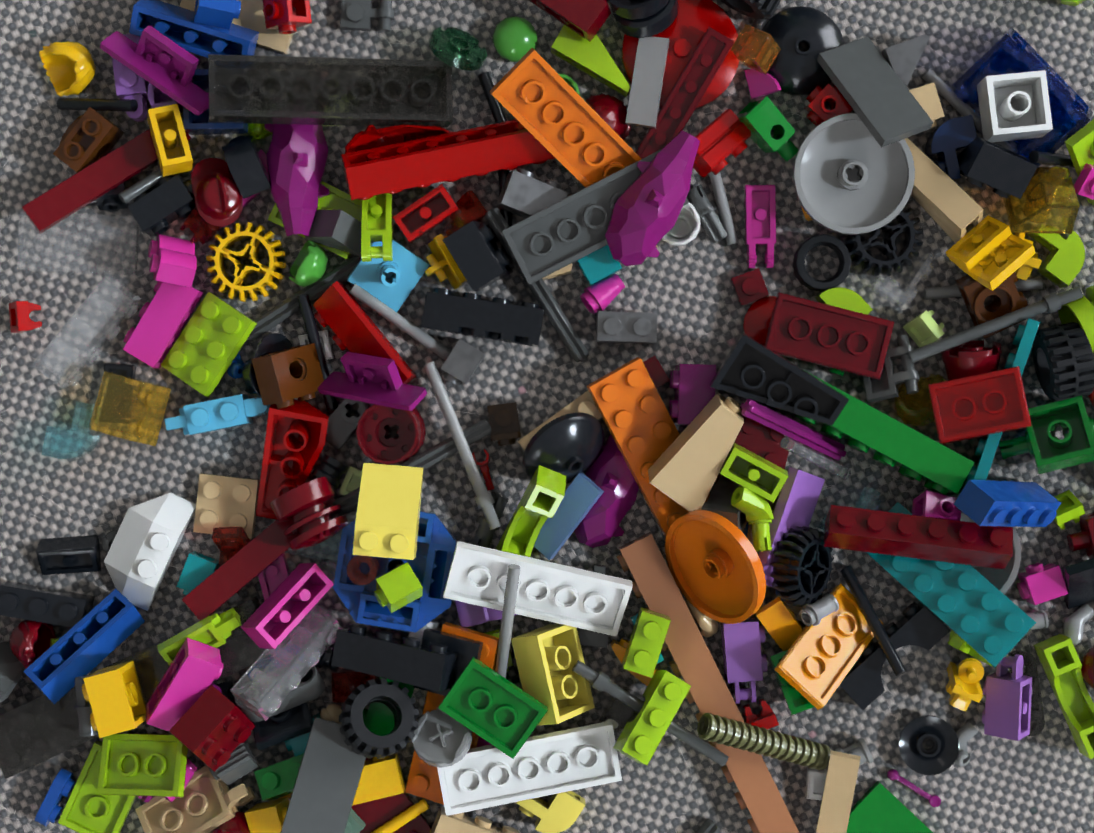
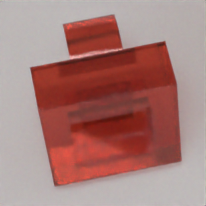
[180,208,221,245]

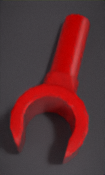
[472,449,494,490]

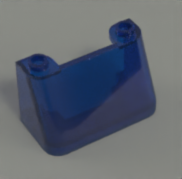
[953,28,1093,168]

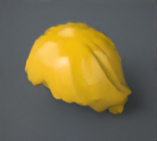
[39,41,96,97]

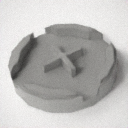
[412,708,472,768]

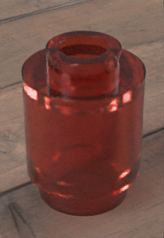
[347,555,380,585]

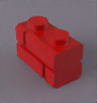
[693,109,752,177]
[393,184,459,243]

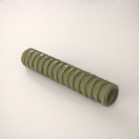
[697,713,831,770]

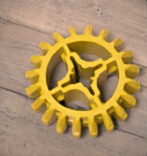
[206,222,287,302]

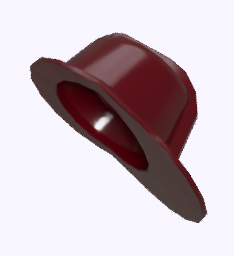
[191,158,243,227]

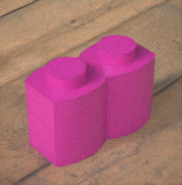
[148,234,197,288]

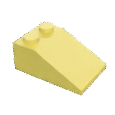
[352,463,424,560]

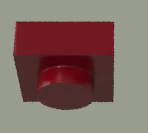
[730,268,769,306]

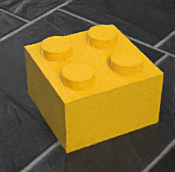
[82,660,146,738]

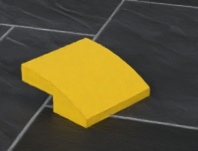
[945,215,1036,291]

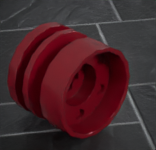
[356,404,426,464]
[270,477,349,551]

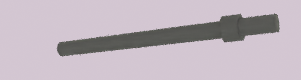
[908,286,1083,363]
[572,660,729,767]

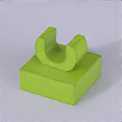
[1054,490,1085,530]

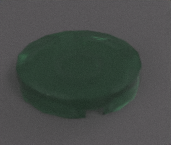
[429,27,487,71]

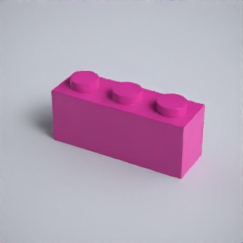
[123,281,204,369]
[241,563,334,649]
[145,637,224,731]

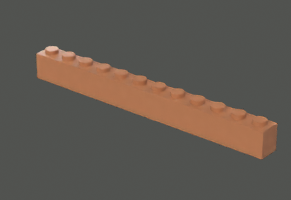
[617,532,799,833]

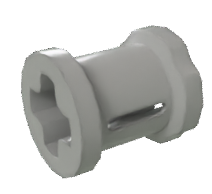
[835,738,874,764]

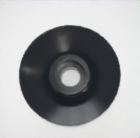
[899,715,959,775]

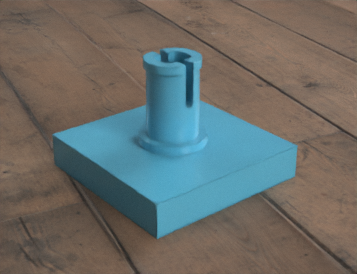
[347,239,429,312]

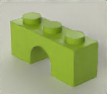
[613,670,691,766]

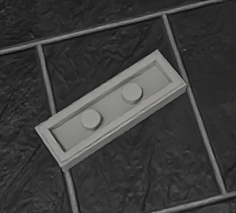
[625,36,670,129]

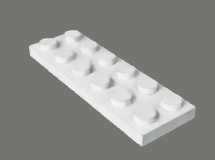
[443,541,633,637]
[437,721,622,816]

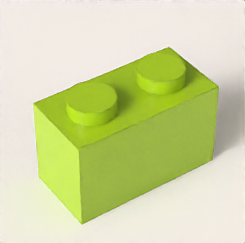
[720,443,788,503]
[622,607,671,678]

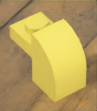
[516,791,585,833]

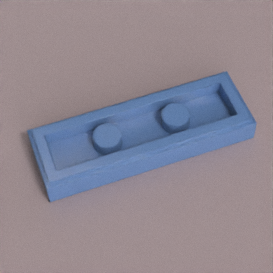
[534,472,604,560]

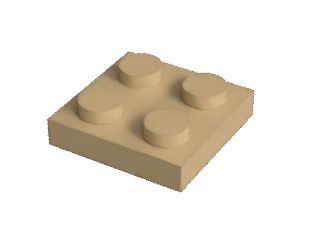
[193,473,260,539]

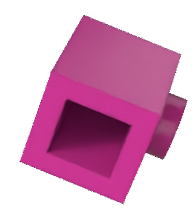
[912,490,961,521]
[1017,563,1069,605]

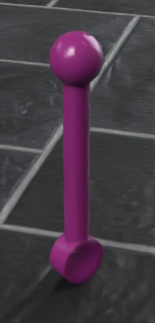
[887,769,941,807]

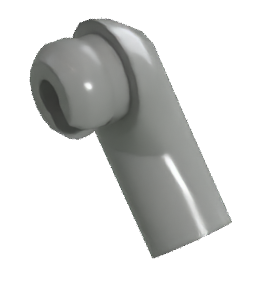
[1063,604,1094,647]

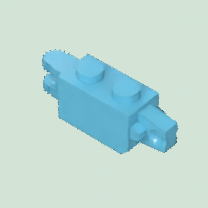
[164,394,271,435]

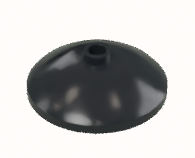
[756,6,844,96]
[522,412,604,482]

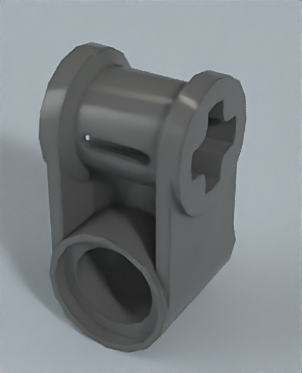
[326,399,369,451]

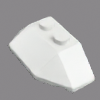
[104,492,196,611]

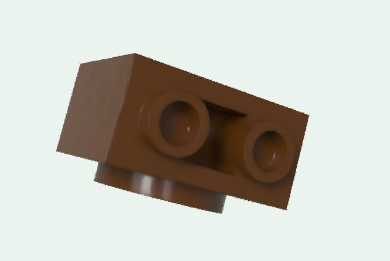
[53,107,125,173]
[955,272,1028,339]
[251,343,324,409]

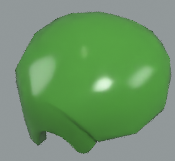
[492,16,538,62]
[289,240,328,287]

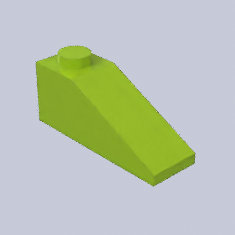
[551,25,631,97]

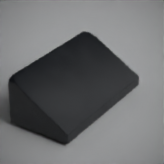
[36,535,101,575]

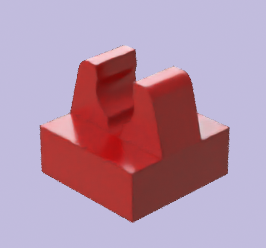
[9,301,42,333]
[744,699,779,729]

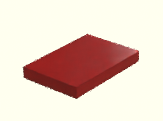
[928,366,1032,444]

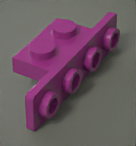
[100,25,215,116]
[318,351,427,411]

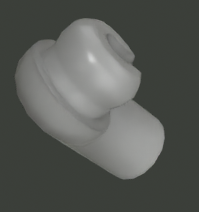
[954,721,978,767]

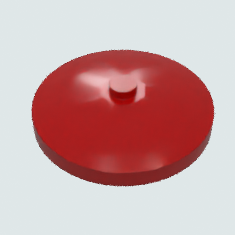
[622,0,740,110]

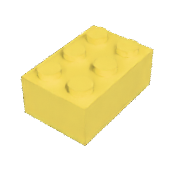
[511,623,595,726]

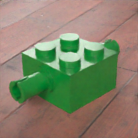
[999,395,1094,474]

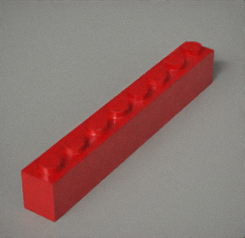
[341,119,555,200]

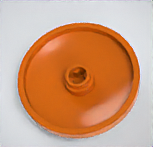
[665,510,766,624]

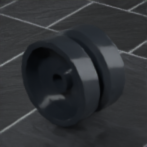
[608,0,679,38]

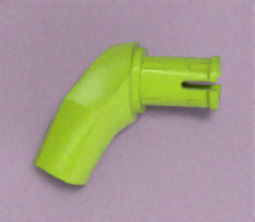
[731,486,774,552]

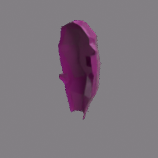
[265,102,329,237]
[605,130,700,266]
[574,435,639,548]

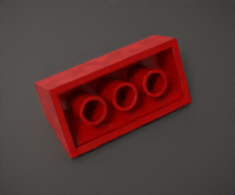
[313,281,416,384]

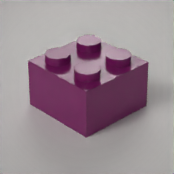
[669,364,716,425]

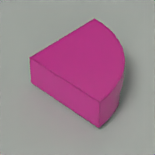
[744,69,782,99]

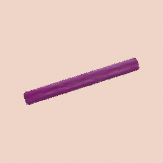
[740,399,847,461]

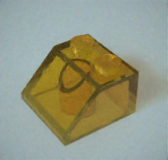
[1003,166,1080,234]
[89,371,171,446]

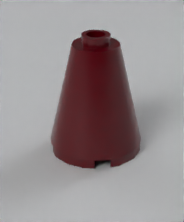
[941,340,1002,381]

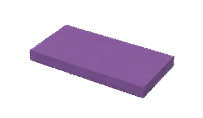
[758,467,825,586]

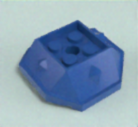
[333,511,457,633]

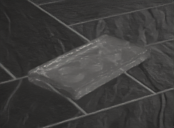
[17,211,139,276]

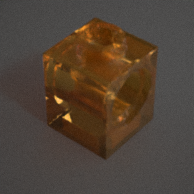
[730,24,781,75]

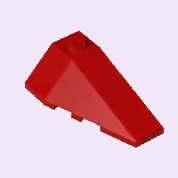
[256,399,329,520]

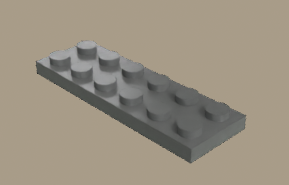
[501,149,689,285]

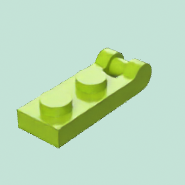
[361,193,393,262]

